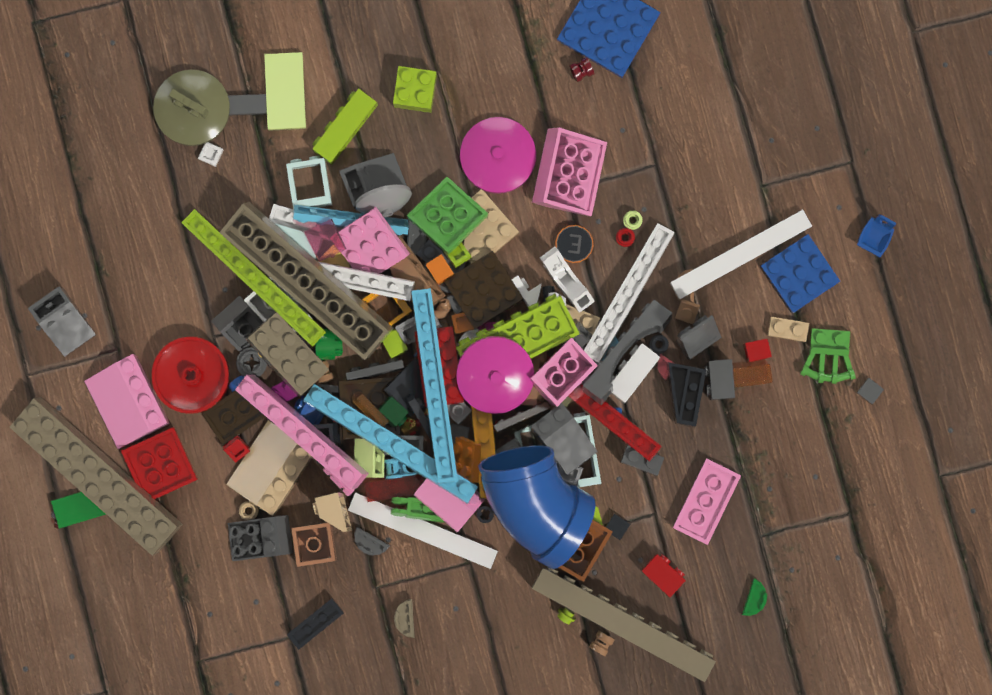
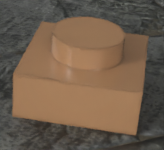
[675,299,700,324]

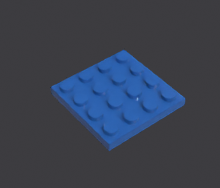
[557,0,661,78]

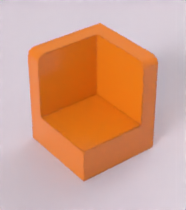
[426,254,454,286]

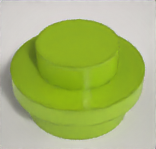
[557,607,576,625]

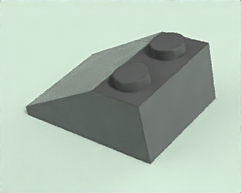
[531,403,598,475]

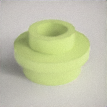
[623,211,642,230]

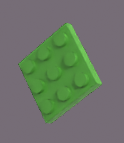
[407,177,488,255]

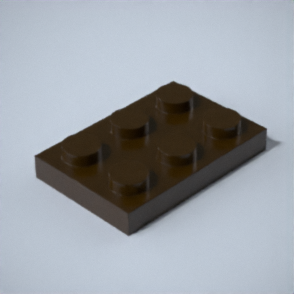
[202,391,266,445]

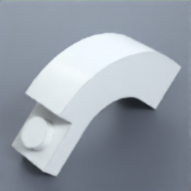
[540,247,595,313]

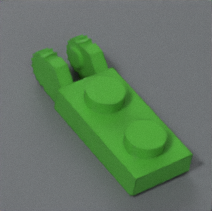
[391,497,444,523]

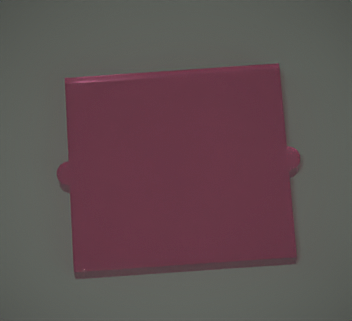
[304,219,346,262]

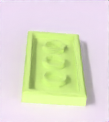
[264,52,306,130]

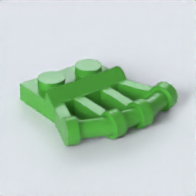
[800,328,856,384]

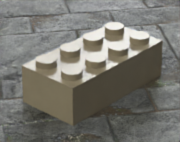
[246,312,329,396]

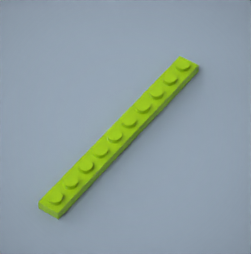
[181,209,326,347]

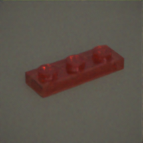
[364,475,423,502]

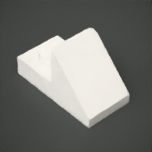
[512,276,541,307]

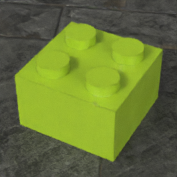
[393,66,437,113]

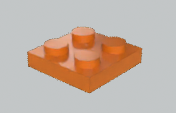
[453,437,481,483]

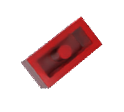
[641,554,686,597]

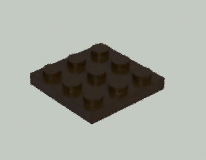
[444,251,524,330]
[338,377,400,439]

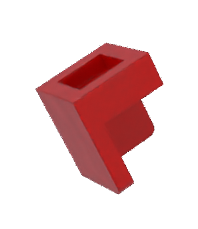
[743,339,772,363]

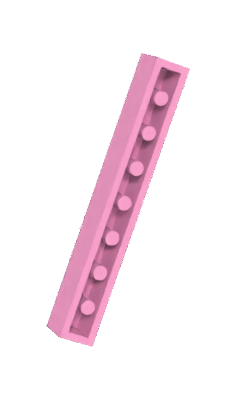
[235,375,369,490]

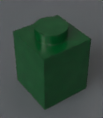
[376,396,408,427]

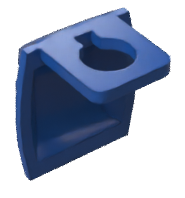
[857,214,896,258]

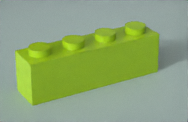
[312,89,378,165]

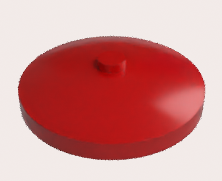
[152,337,229,414]

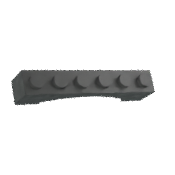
[582,300,672,405]

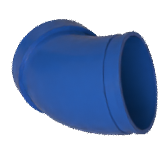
[478,446,595,569]

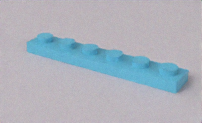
[293,204,409,235]

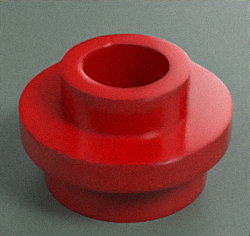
[616,228,635,247]

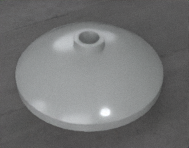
[355,185,412,217]

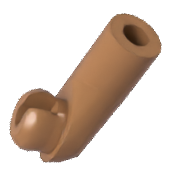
[434,298,451,319]

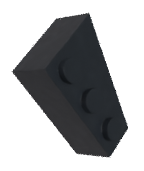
[667,362,706,427]

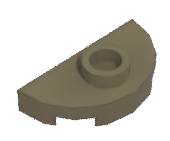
[394,599,415,638]

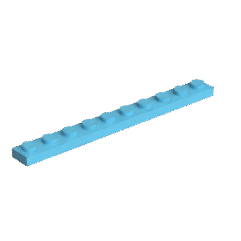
[411,288,458,484]
[304,384,478,504]

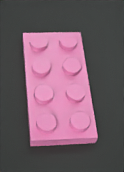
[673,459,741,545]

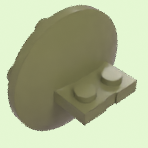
[153,70,230,146]

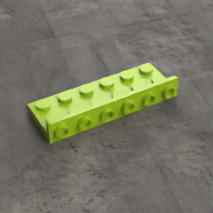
[456,294,580,358]

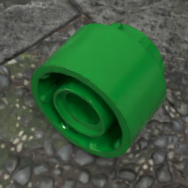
[314,327,343,360]

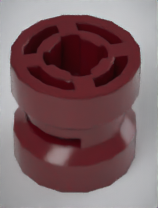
[569,57,594,82]

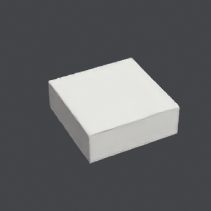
[198,142,224,167]

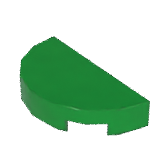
[742,578,767,616]

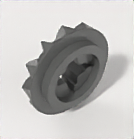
[236,348,267,377]

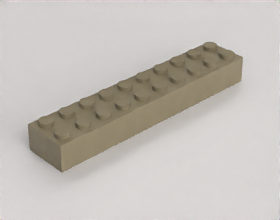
[219,202,394,360]
[10,397,183,556]
[531,567,716,682]

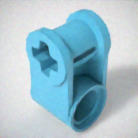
[384,459,418,479]

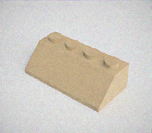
[313,493,352,532]

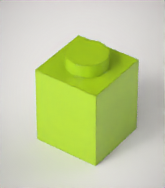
[383,330,409,359]

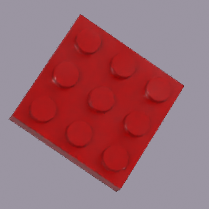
[121,427,198,499]

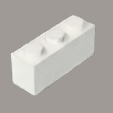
[611,343,660,404]

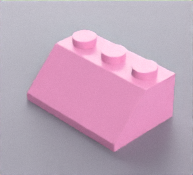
[530,338,598,407]
[414,479,486,532]

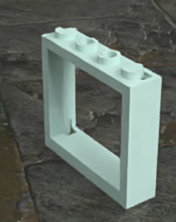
[514,412,601,487]

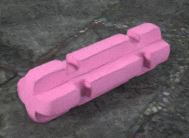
[323,467,355,496]

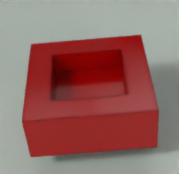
[223,435,250,463]

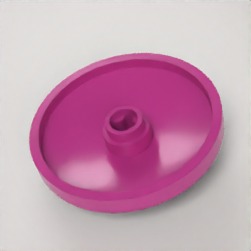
[460,117,536,194]
[456,336,534,414]

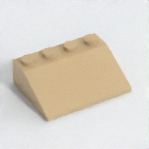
[226,420,313,516]

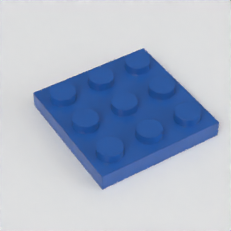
[760,234,840,314]

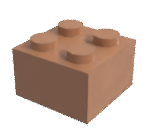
[291,523,337,567]

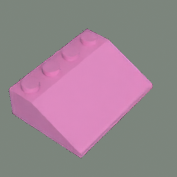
[532,128,607,216]
[84,354,170,450]

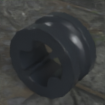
[477,506,494,523]

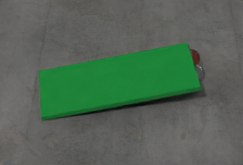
[51,492,106,529]

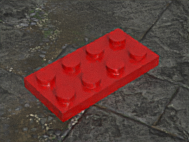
[414,326,464,408]

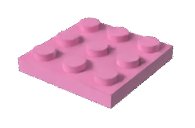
[330,207,410,274]

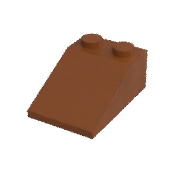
[559,520,613,582]

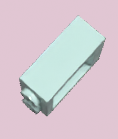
[286,156,332,209]

